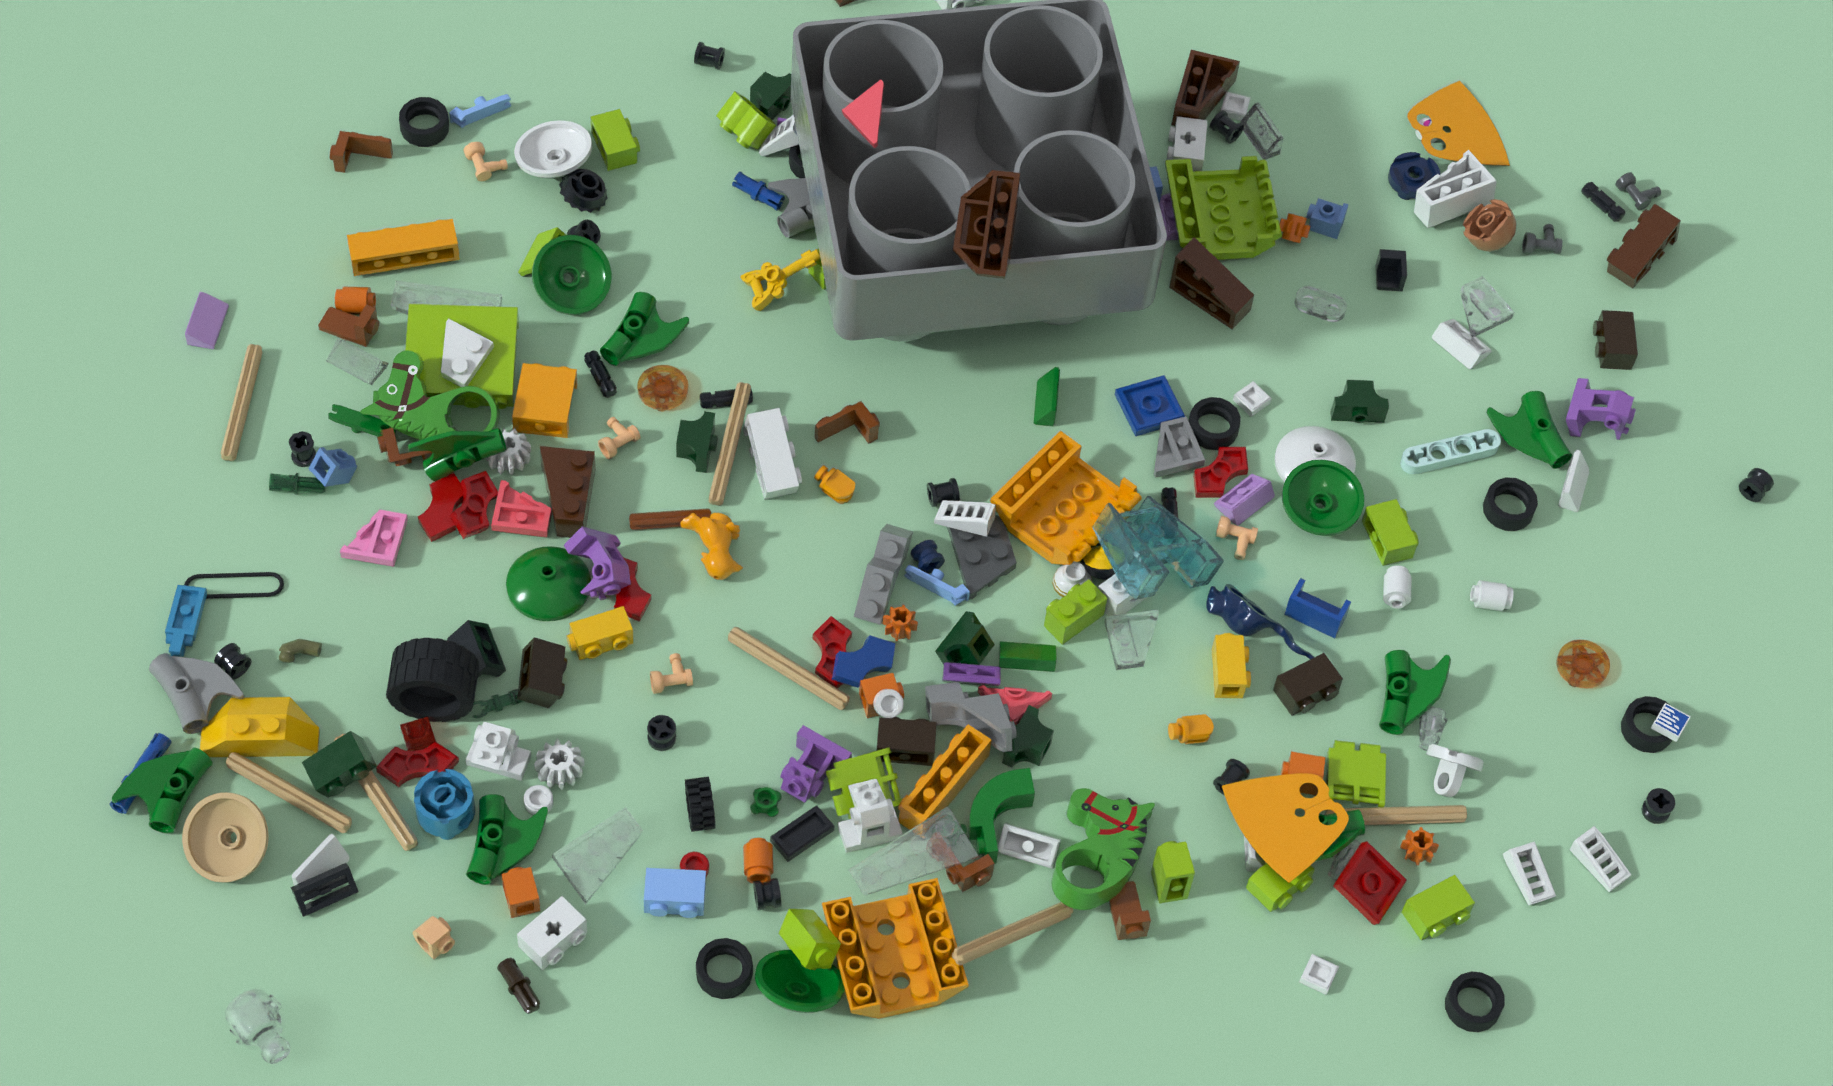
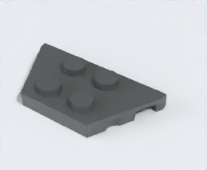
[945,510,1017,600]

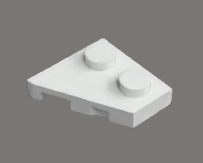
[441,318,494,387]

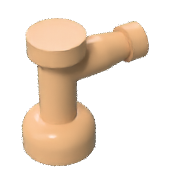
[463,142,508,181]
[598,417,641,459]
[1215,516,1258,560]
[650,653,693,694]

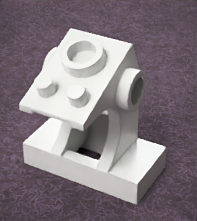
[466,722,531,781]
[838,779,903,853]

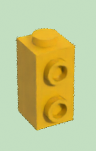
[566,606,633,660]
[1212,633,1251,698]

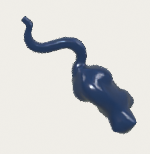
[1206,584,1314,659]

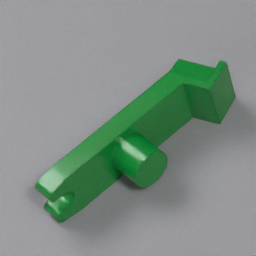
[328,404,397,437]

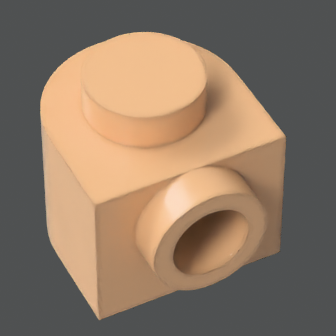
[413,916,455,959]

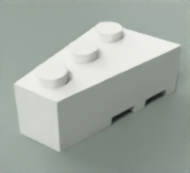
[1414,150,1497,228]
[743,408,802,500]

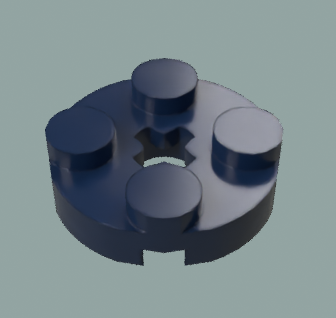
[1388,152,1440,200]

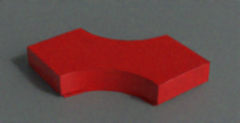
[1193,447,1248,498]
[450,471,498,539]
[418,473,463,542]
[601,557,652,622]
[812,616,852,689]
[376,742,459,787]

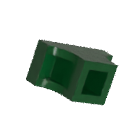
[750,72,791,120]
[1330,380,1389,423]
[676,411,718,473]
[935,611,995,665]
[1002,705,1054,768]

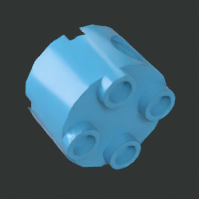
[414,769,475,840]

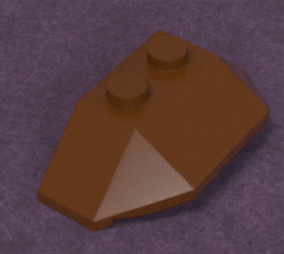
[953,170,1020,279]

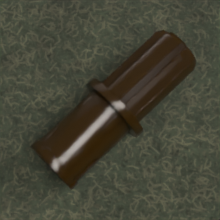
[497,958,540,1014]

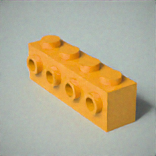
[347,219,460,276]
[898,724,992,838]

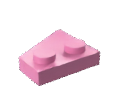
[340,510,408,567]

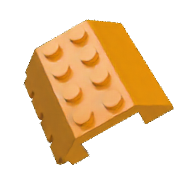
[990,431,1142,565]

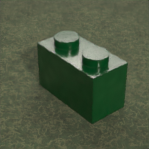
[302,731,377,798]

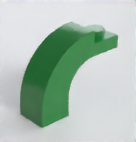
[968,768,1035,864]

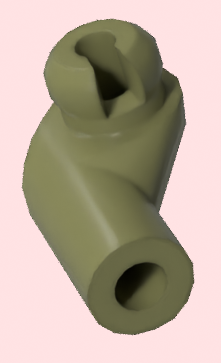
[279,639,322,663]

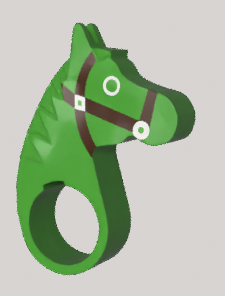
[360,350,500,440]

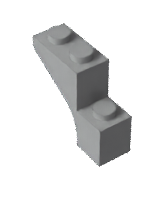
[854,524,913,625]
[925,681,1016,752]

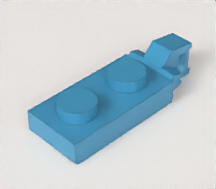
[165,585,207,657]

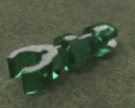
[472,689,523,718]

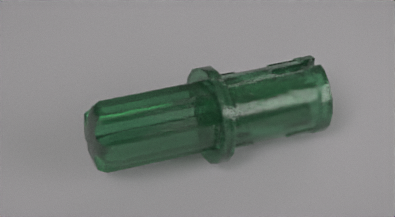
[269,473,326,495]

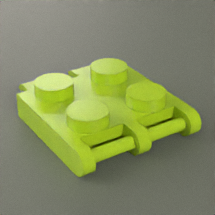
[1326,740,1386,807]
[825,747,903,819]

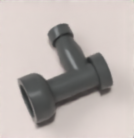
[1615,172,1661,211]
[1522,224,1562,254]

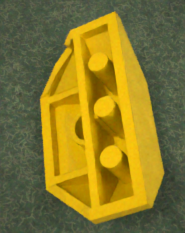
[200,697,320,757]

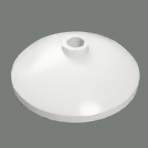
[514,120,592,178]
[1275,426,1356,483]

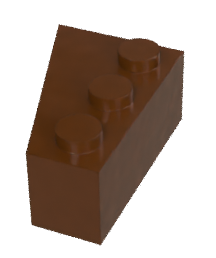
[1171,50,1240,126]
[1606,204,1681,289]
[1169,237,1254,330]
[540,446,596,538]

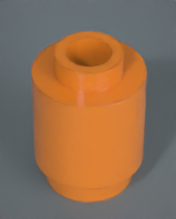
[335,286,376,314]
[743,838,774,883]

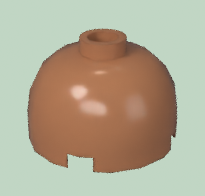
[1463,199,1516,252]

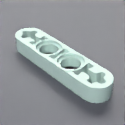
[1400,429,1501,474]

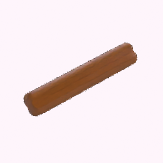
[629,508,711,530]

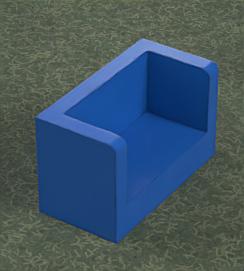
[1284,578,1351,639]

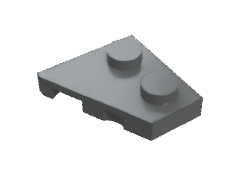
[1154,416,1205,478]

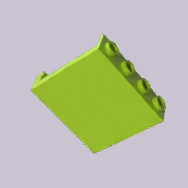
[405,304,519,409]

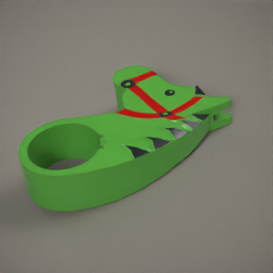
[1051,788,1155,910]

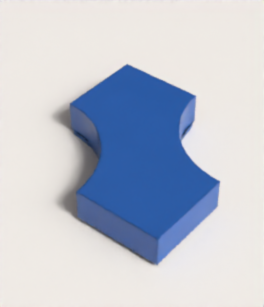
[832,635,896,688]

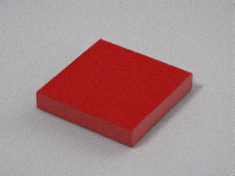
[1333,841,1407,925]

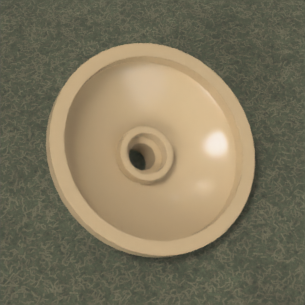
[182,792,269,882]

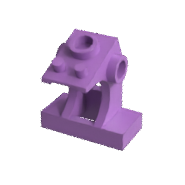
[1566,378,1636,440]
[564,527,631,600]
[780,725,852,803]

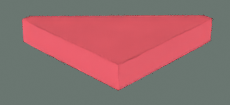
[842,80,884,148]
[978,685,1052,725]

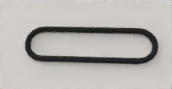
[184,572,284,599]

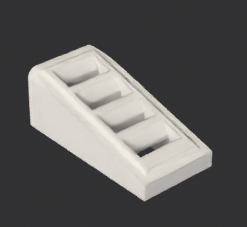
[759,115,799,156]
[934,500,996,537]
[1570,826,1631,892]
[1503,841,1556,906]

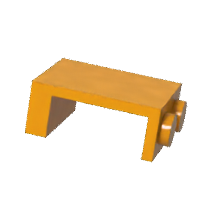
[512,363,578,438]

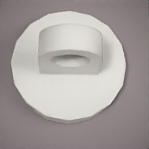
[1426,744,1484,797]

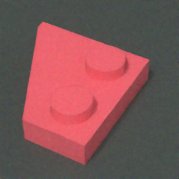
[491,480,552,537]

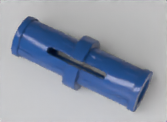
[732,171,785,211]

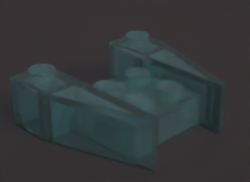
[1092,496,1224,600]

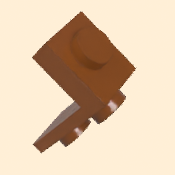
[330,131,393,173]
[318,305,380,347]
[815,401,880,444]
[377,428,433,466]
[930,832,994,892]
[1109,881,1151,940]

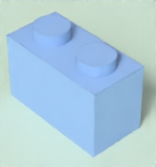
[644,868,706,918]

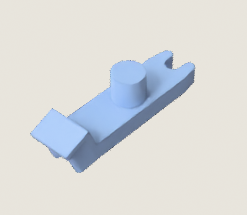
[449,94,511,128]
[904,565,970,606]

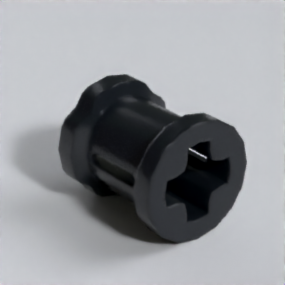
[694,42,725,70]
[1210,110,1244,144]
[289,431,316,467]
[927,478,960,507]
[1213,759,1250,796]

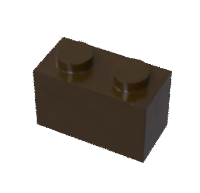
[1593,310,1638,370]
[517,637,567,708]
[1273,653,1343,716]
[876,717,937,766]

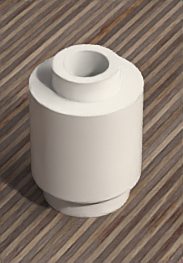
[1383,566,1412,609]
[1470,580,1513,611]

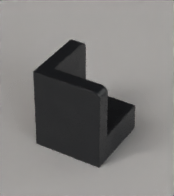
[1375,249,1407,292]

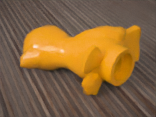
[680,513,743,580]

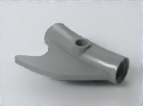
[768,178,815,238]
[149,653,244,734]

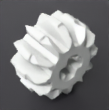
[485,427,531,475]
[534,739,585,790]

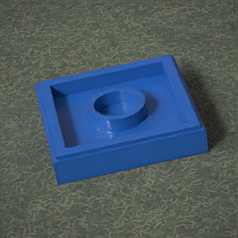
[1114,375,1186,437]

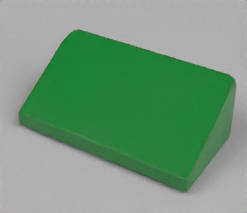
[1034,367,1060,427]
[998,641,1057,672]

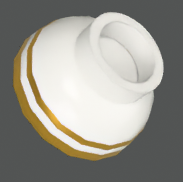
[1052,562,1092,597]

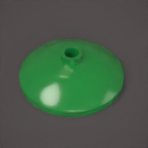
[532,235,612,315]
[1282,460,1364,536]
[506,546,591,621]
[755,950,844,1013]

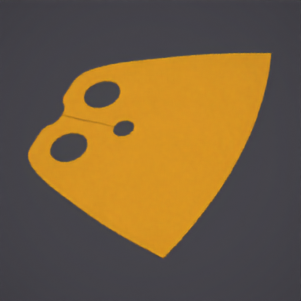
[1407,81,1510,166]
[1222,773,1349,883]

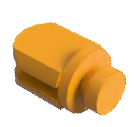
[814,465,855,504]
[1168,714,1214,744]

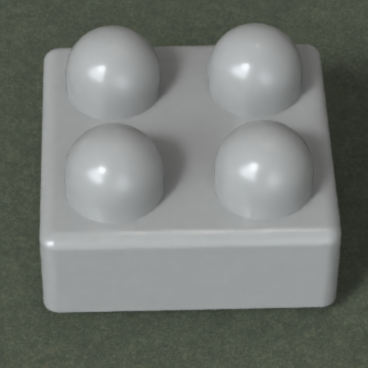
[791,0,1167,342]

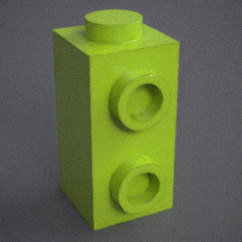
[778,908,841,970]

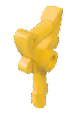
[740,249,821,311]

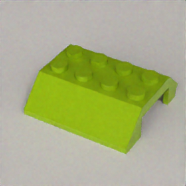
[1165,156,1282,260]

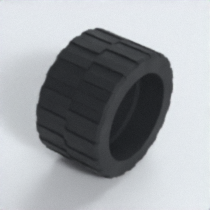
[386,638,479,722]

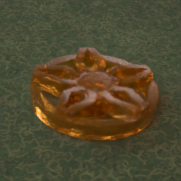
[637,365,688,412]
[1556,640,1610,688]

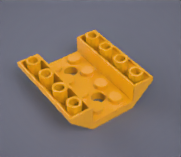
[822,878,969,1019]

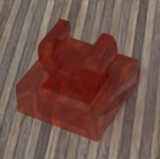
[400,717,436,751]

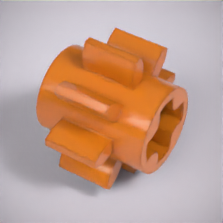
[1279,213,1311,243]
[883,605,918,641]
[1400,827,1439,866]

